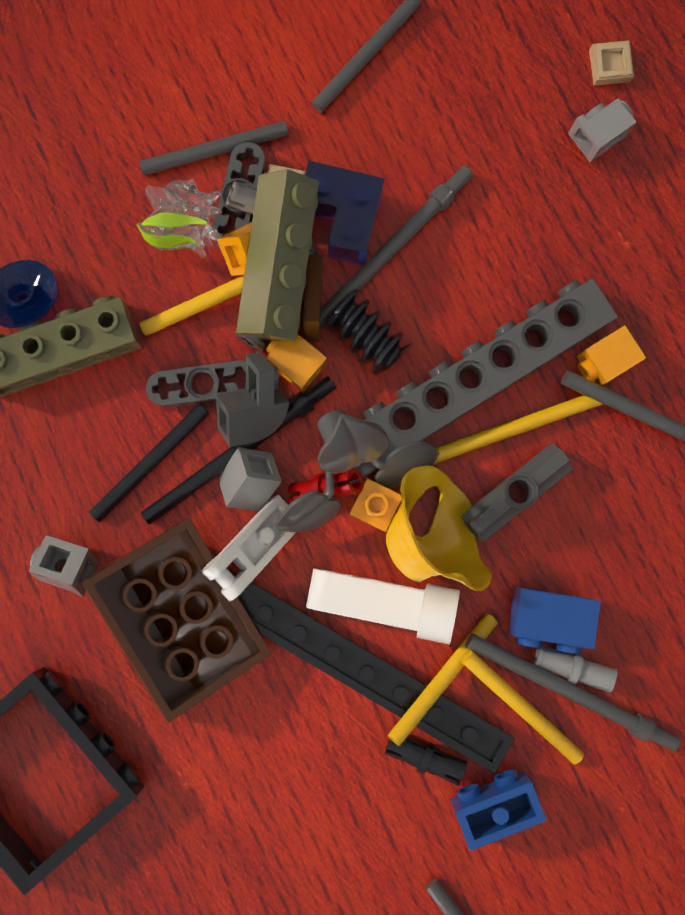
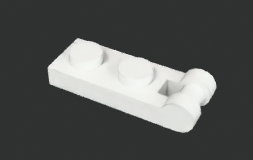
[202,495,296,601]

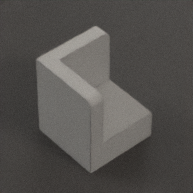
[219,447,282,511]

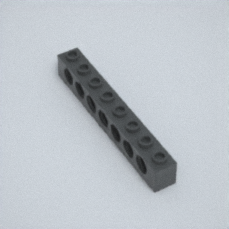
[350,278,618,485]

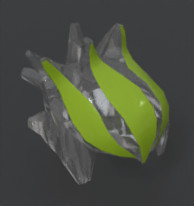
[137,180,222,258]

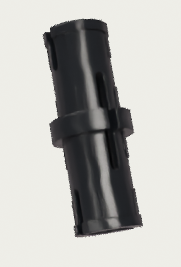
[384,737,467,786]

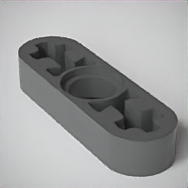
[212,142,266,250]
[146,360,246,408]

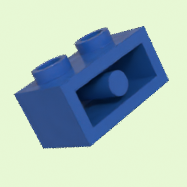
[507,586,601,654]
[450,769,547,851]

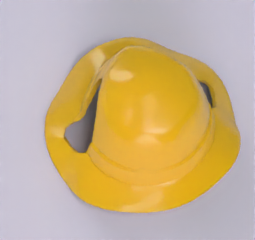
[386,465,492,591]

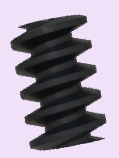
[327,289,412,375]

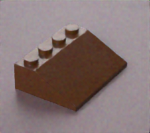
[80,518,271,723]

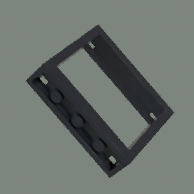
[0,667,144,895]

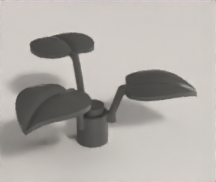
[274,410,440,532]

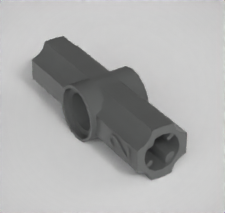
[460,443,573,542]

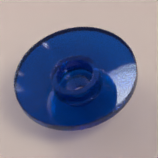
[0,260,58,328]

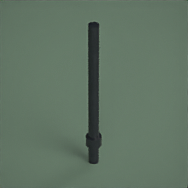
[141,376,337,525]

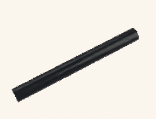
[89,403,210,522]

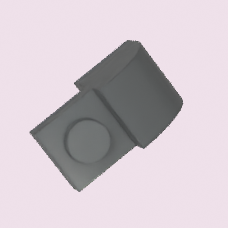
[216,352,289,447]

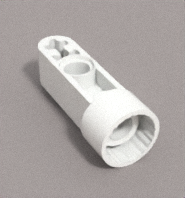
[306,568,460,645]

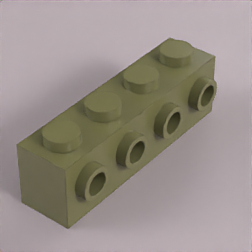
[236,169,319,341]
[0,296,143,397]

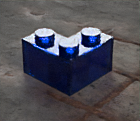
[305,160,385,265]

